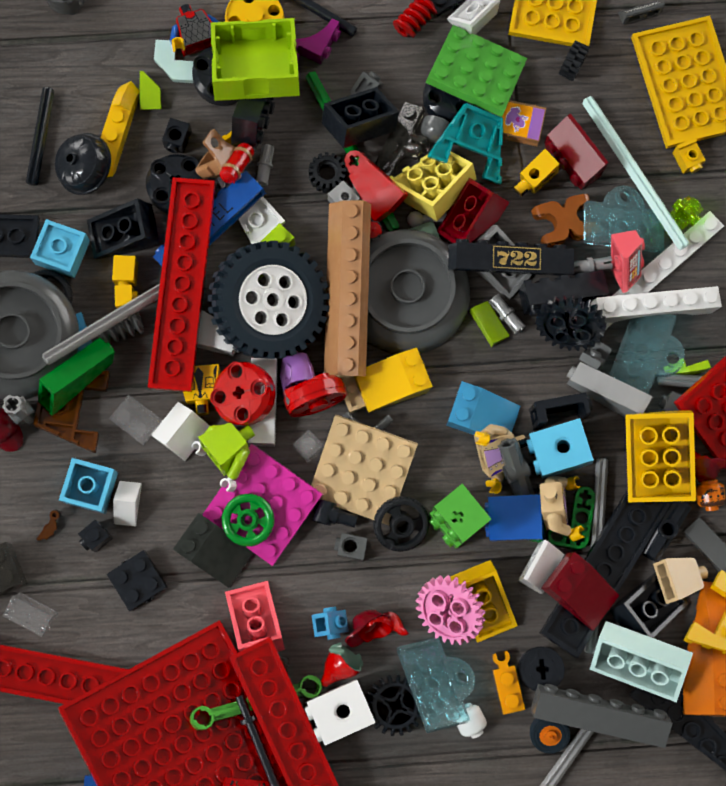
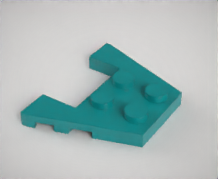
[427,103,503,185]

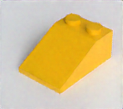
[354,348,433,413]
[450,560,518,643]

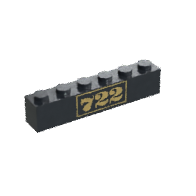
[448,239,574,276]

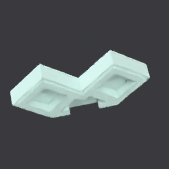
[154,40,193,83]

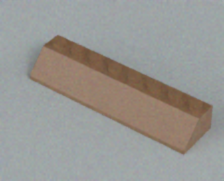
[324,200,371,376]

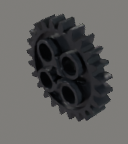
[535,295,607,351]

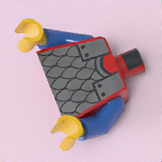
[170,4,229,57]

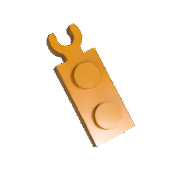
[492,651,525,715]

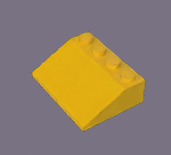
[625,410,696,502]

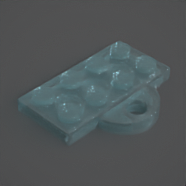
[584,186,664,253]
[609,314,685,394]
[396,637,475,733]

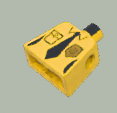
[514,149,560,197]
[183,364,221,415]

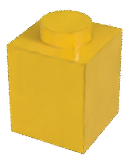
[112,255,138,286]

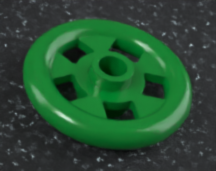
[222,494,274,547]

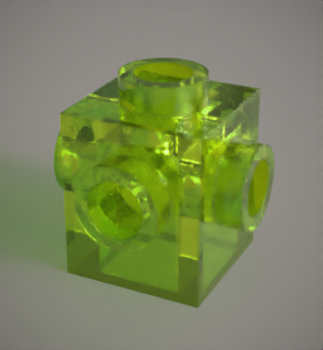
[670,196,704,230]

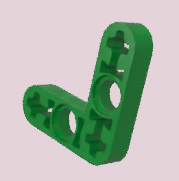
[530,487,595,549]

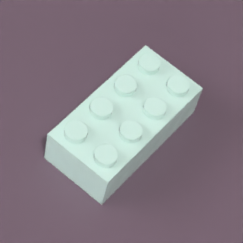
[590,621,693,702]

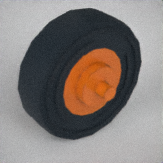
[529,718,570,754]

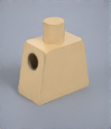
[653,558,708,604]

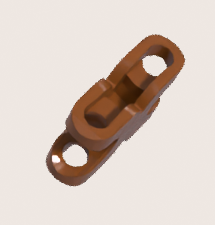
[531,194,600,248]

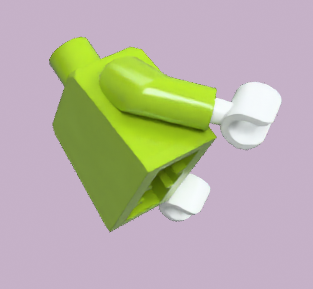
[192,423,255,492]

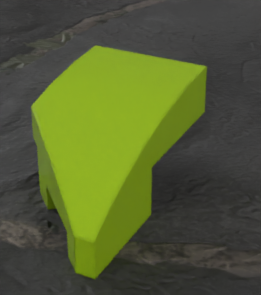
[140,71,162,110]
[663,359,711,375]

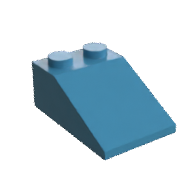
[446,381,520,435]

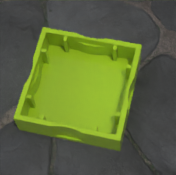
[211,18,300,101]

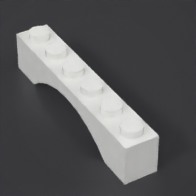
[590,286,722,323]

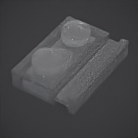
[109,394,162,446]

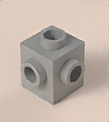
[328,181,360,203]

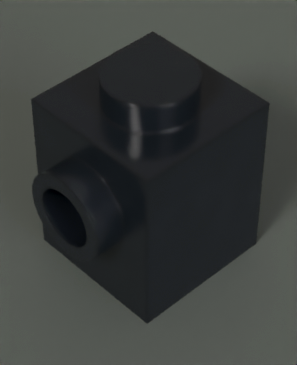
[78,520,113,552]

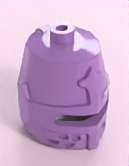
[280,352,315,397]

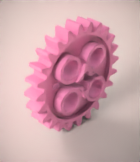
[416,575,486,645]

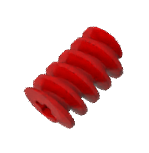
[393,0,437,38]

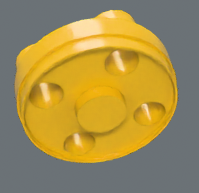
[225,0,284,22]

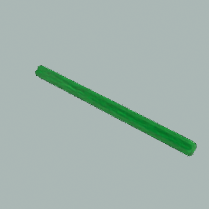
[305,72,399,232]

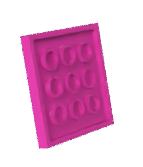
[202,444,323,566]

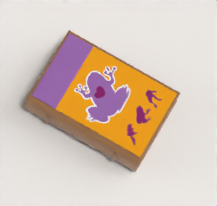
[488,100,546,147]

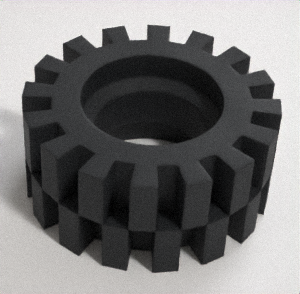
[559,40,590,81]
[309,152,346,193]

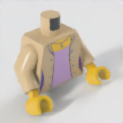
[473,424,528,494]
[540,476,585,542]

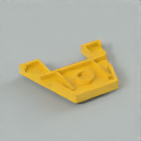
[684,570,726,654]

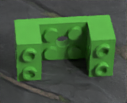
[428,484,491,549]

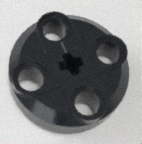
[192,46,239,106]
[423,83,480,122]
[146,154,207,214]

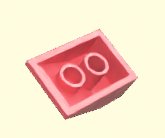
[225,581,285,652]

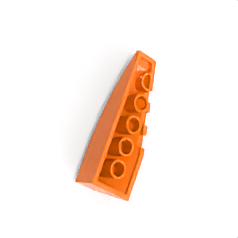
[683,581,726,717]

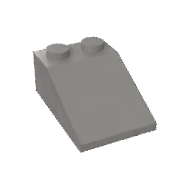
[471,225,531,300]

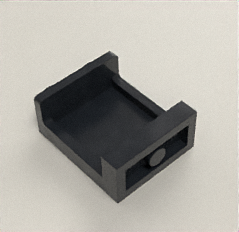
[529,392,593,430]

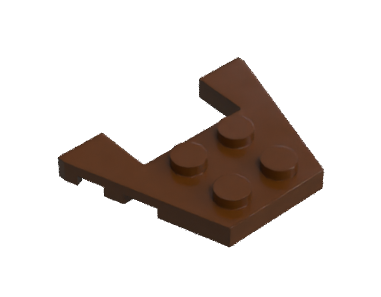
[33,371,110,453]

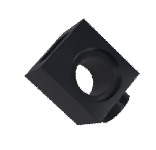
[162,118,192,154]

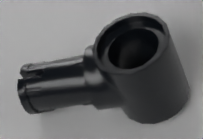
[312,499,358,527]

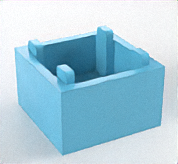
[30,219,90,279]

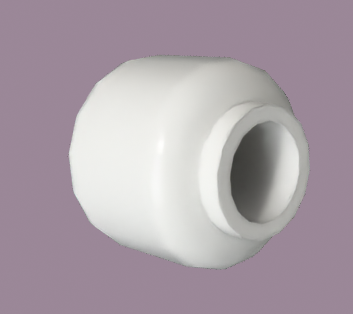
[454,703,487,739]

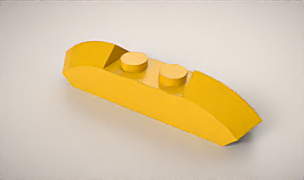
[101,81,140,177]

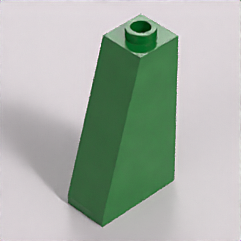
[38,338,115,416]

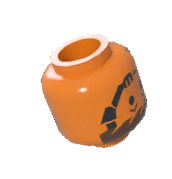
[696,479,726,511]

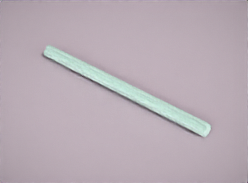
[583,96,689,250]

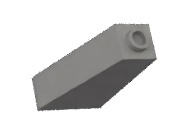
[566,362,652,418]

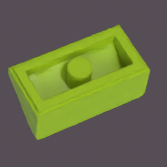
[470,301,509,347]

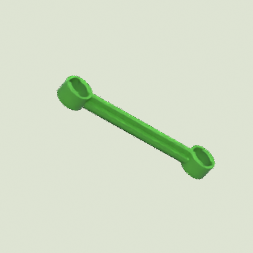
[190,675,322,730]

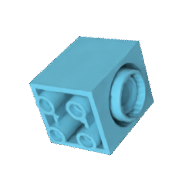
[526,418,594,479]

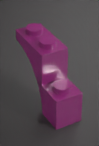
[296,19,341,64]

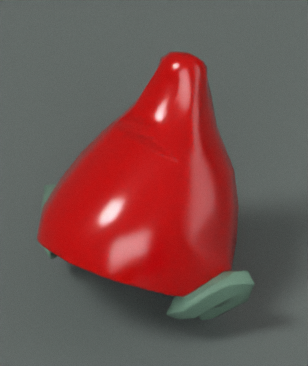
[321,642,363,687]

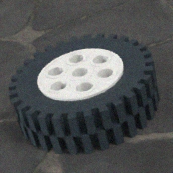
[208,241,330,359]

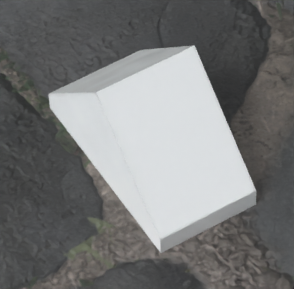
[113,481,142,527]

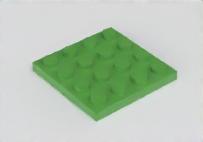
[426,25,527,117]

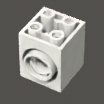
[305,679,375,745]

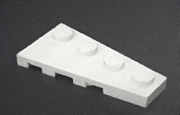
[217,177,286,244]

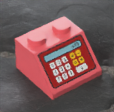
[611,230,645,293]

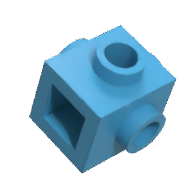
[312,607,349,640]

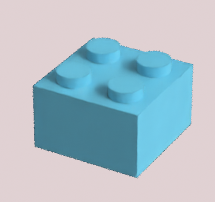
[59,458,118,514]

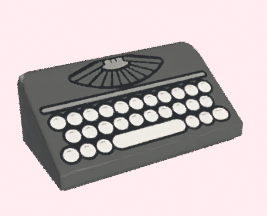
[618,1,665,25]

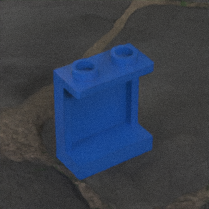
[485,495,545,542]

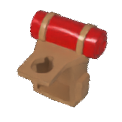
[195,129,254,184]

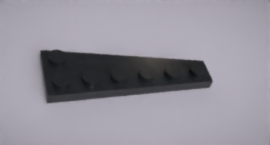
[629,687,726,771]

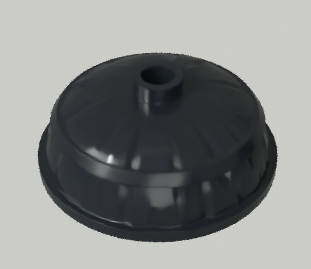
[55,133,111,195]

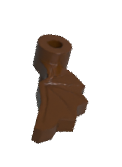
[36,509,61,540]

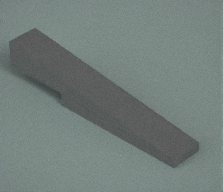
[682,517,726,573]

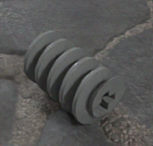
[96,311,144,344]

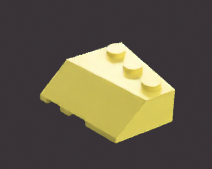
[390,152,476,221]

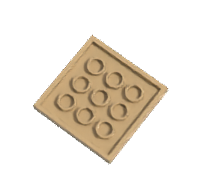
[311,415,418,525]

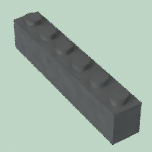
[531,684,673,748]

